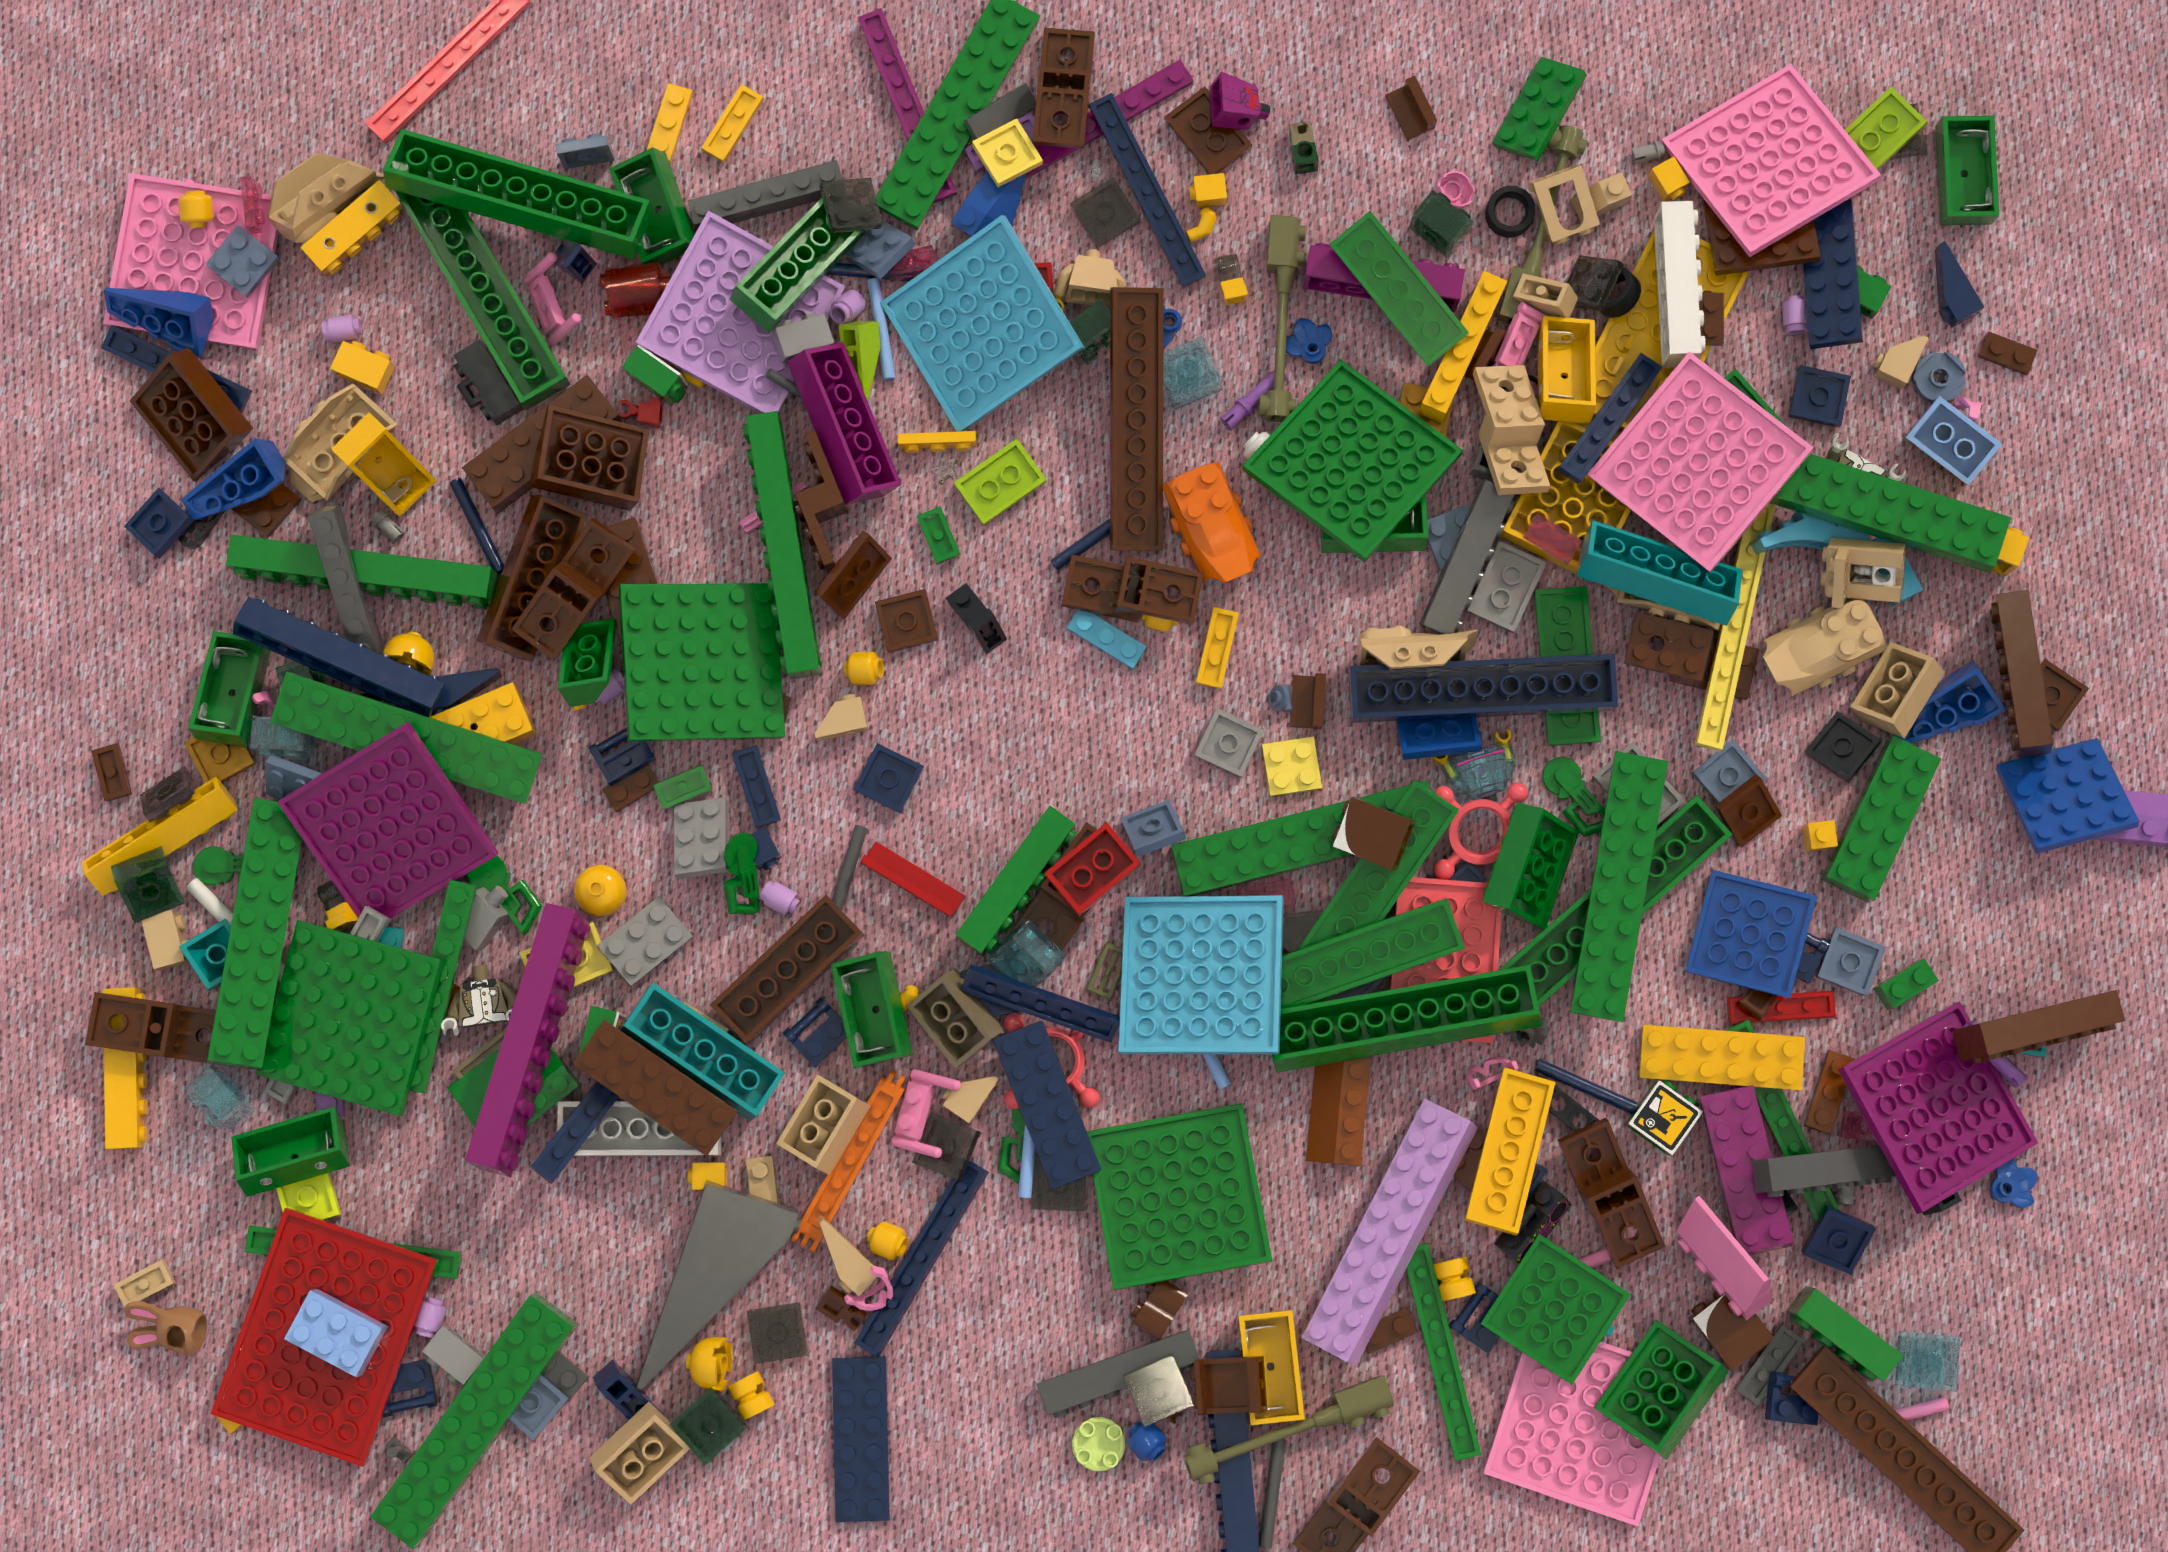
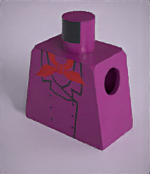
[1210,72,1270,130]

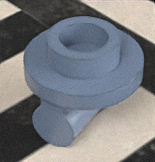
[1268,684,1293,712]

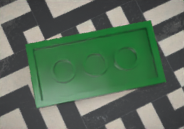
[1492,57,1587,162]

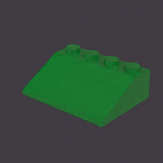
[1482,802,1579,930]
[447,1047,582,1127]
[1594,1320,1728,1460]

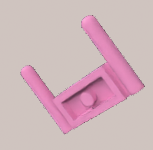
[524,252,581,346]
[1493,302,1548,395]
[891,1069,961,1158]

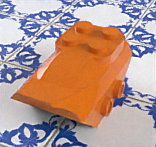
[1162,462,1261,583]

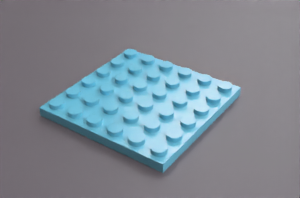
[880,215,1085,432]
[1119,896,1284,1054]

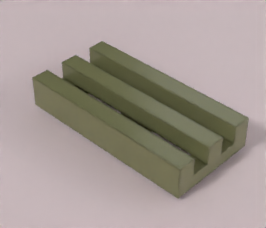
[1086,942,1123,1001]

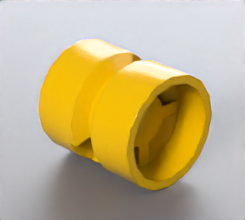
[1433,1256,1476,1301]
[727,1371,775,1420]

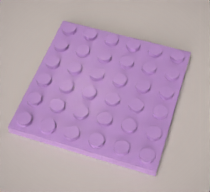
[635,211,845,413]

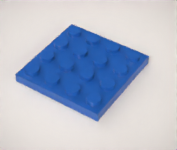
[1996,738,2140,854]
[1685,870,1817,999]

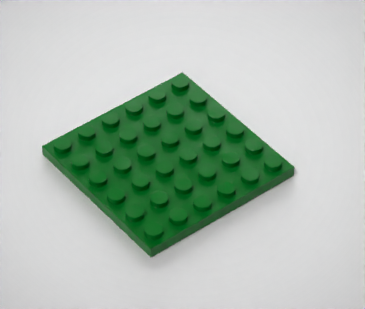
[1242,360,1463,563]
[618,583,785,742]
[256,920,444,1116]
[1087,1103,1273,1291]

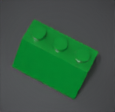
[557,618,617,707]

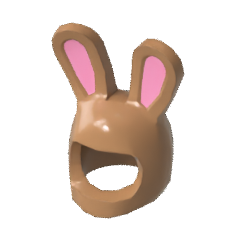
[124,1301,207,1356]

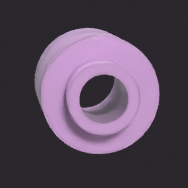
[830,290,865,324]
[1782,295,1808,335]
[322,314,362,344]
[596,668,625,704]
[759,881,800,917]
[414,1296,447,1338]

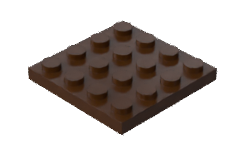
[1701,196,1821,276]

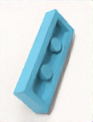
[1066,610,1147,670]

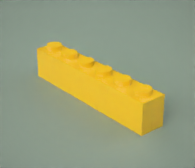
[1418,271,1508,424]
[81,776,238,896]
[103,987,148,1150]

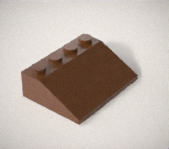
[130,348,253,481]
[529,404,649,511]

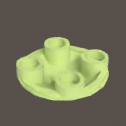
[1072,1417,1125,1471]

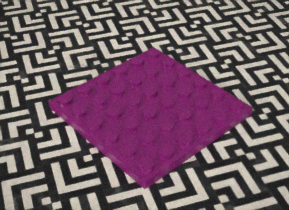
[277,721,499,919]
[1838,1001,2038,1214]

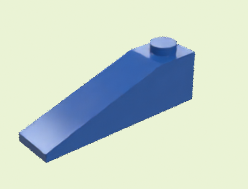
[951,171,1027,237]
[104,288,214,357]
[181,438,285,521]
[1893,660,2006,743]

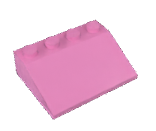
[1676,1196,1772,1320]

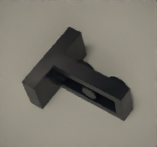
[945,583,1007,654]

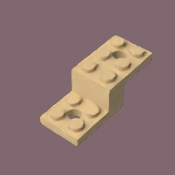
[1473,365,1550,495]

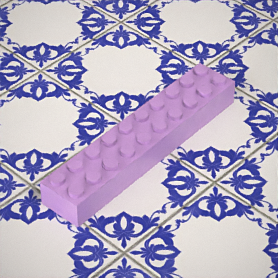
[1302,1098,1478,1367]

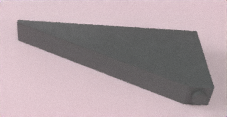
[636,1180,802,1390]

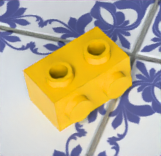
[330,341,395,395]

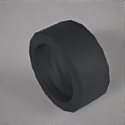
[1485,185,1536,238]
[1589,266,1641,318]

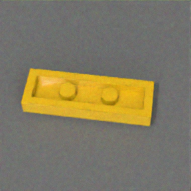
[647,83,693,164]
[701,84,764,163]
[898,431,977,453]
[1196,607,1239,690]

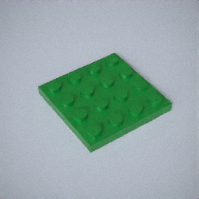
[1481,1234,1631,1385]

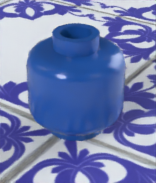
[1127,1421,1167,1462]

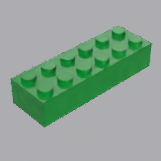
[729,187,871,333]
[1821,735,1941,903]
[956,806,1077,957]

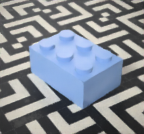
[1905,396,2002,486]
[284,1289,388,1377]

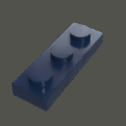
[732,745,781,829]

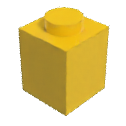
[1648,156,1690,202]
[1189,173,1227,208]
[1802,820,1838,853]
[687,1163,727,1190]

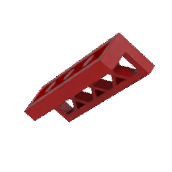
[860,841,966,919]

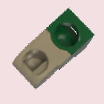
[1289,121,1319,174]

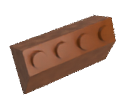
[1306,1058,1371,1167]

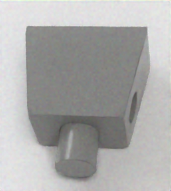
[465,886,508,951]

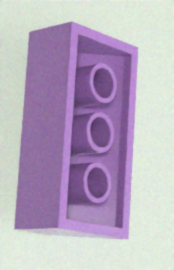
[2091,790,2168,848]

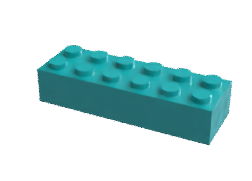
[1577,520,1742,626]
[619,983,785,1121]

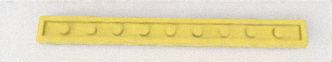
[1695,504,1776,752]

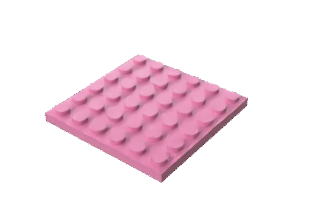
[1662,64,1881,257]
[103,173,279,350]
[1587,352,1814,573]
[1482,1341,1660,1527]

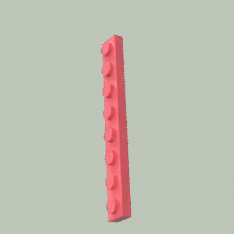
[365,0,531,144]

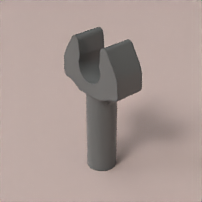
[385,1437,413,1463]

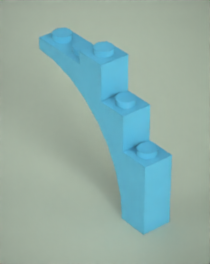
[1751,512,1923,606]

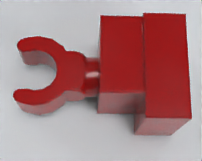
[618,397,664,428]

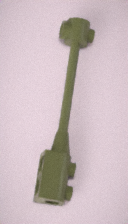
[1497,125,1587,324]
[1259,215,1306,422]
[1183,1375,1394,1485]

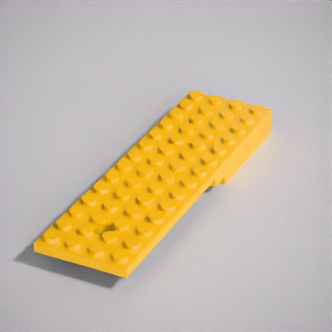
[1500,231,1749,583]

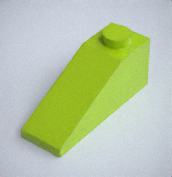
[839,321,881,401]

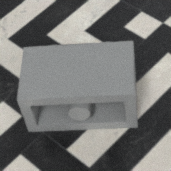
[772,313,834,363]
[422,1325,486,1385]

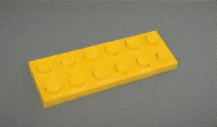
[1640,1024,1805,1090]
[1464,1067,1556,1236]

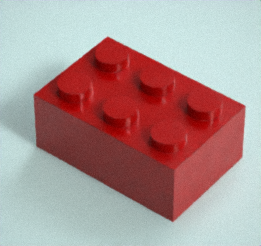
[1044,822,1141,917]

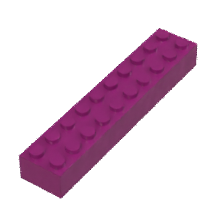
[465,903,591,1178]

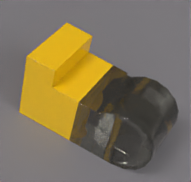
[1215,253,1248,306]
[317,880,358,930]

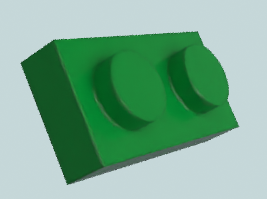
[917,506,961,565]
[653,764,712,810]

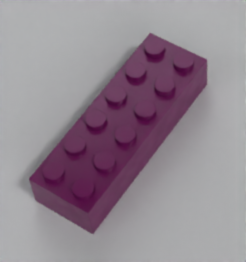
[1303,243,1465,313]
[787,342,901,505]
[1699,1085,1794,1256]

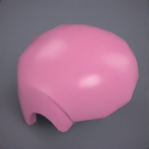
[1435,170,1475,210]

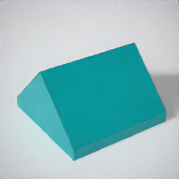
[179,918,230,991]

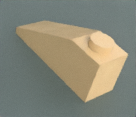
[817,1214,877,1296]

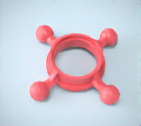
[1434,782,1528,880]
[1003,1013,1100,1109]

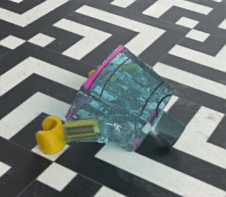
[1433,729,1516,804]

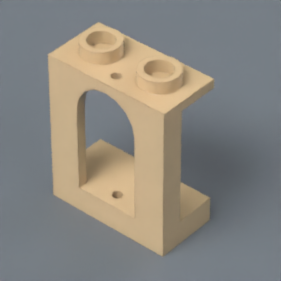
[1527,165,1600,245]

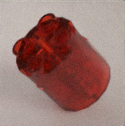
[600,262,671,320]

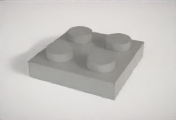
[1194,708,1264,778]

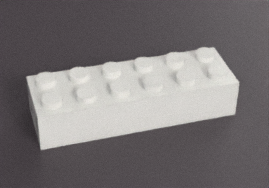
[1654,201,1705,368]
[557,1101,722,1156]

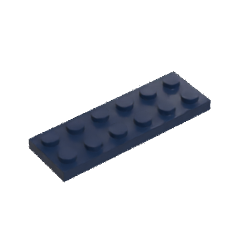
[1803,197,1863,350]
[992,1020,1102,1190]
[832,1356,890,1522]

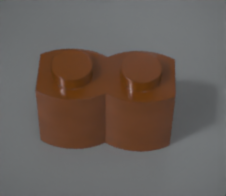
[1131,1281,1188,1340]

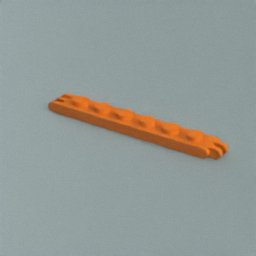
[791,1070,906,1253]

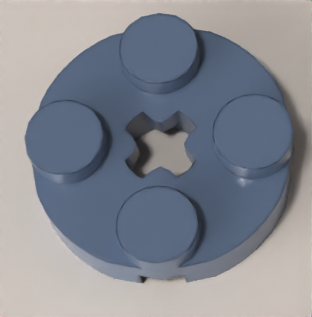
[1911,352,1966,403]

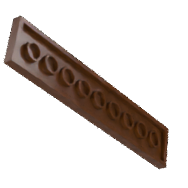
[1110,287,1163,550]
[1788,1346,2025,1552]

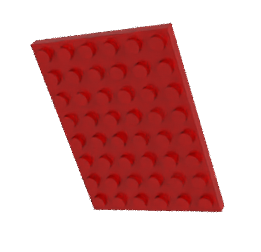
[211,1208,438,1467]

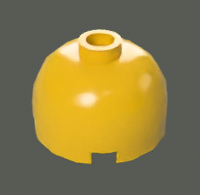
[382,632,435,675]
[574,864,627,917]
[686,1336,733,1392]

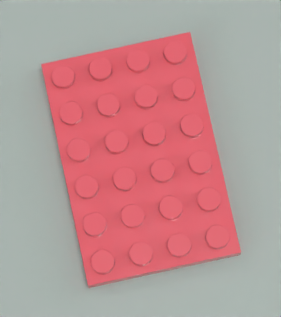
[1389,877,1502,1043]

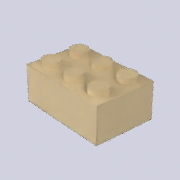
[1850,642,1945,738]
[776,1074,871,1175]
[589,1402,691,1505]

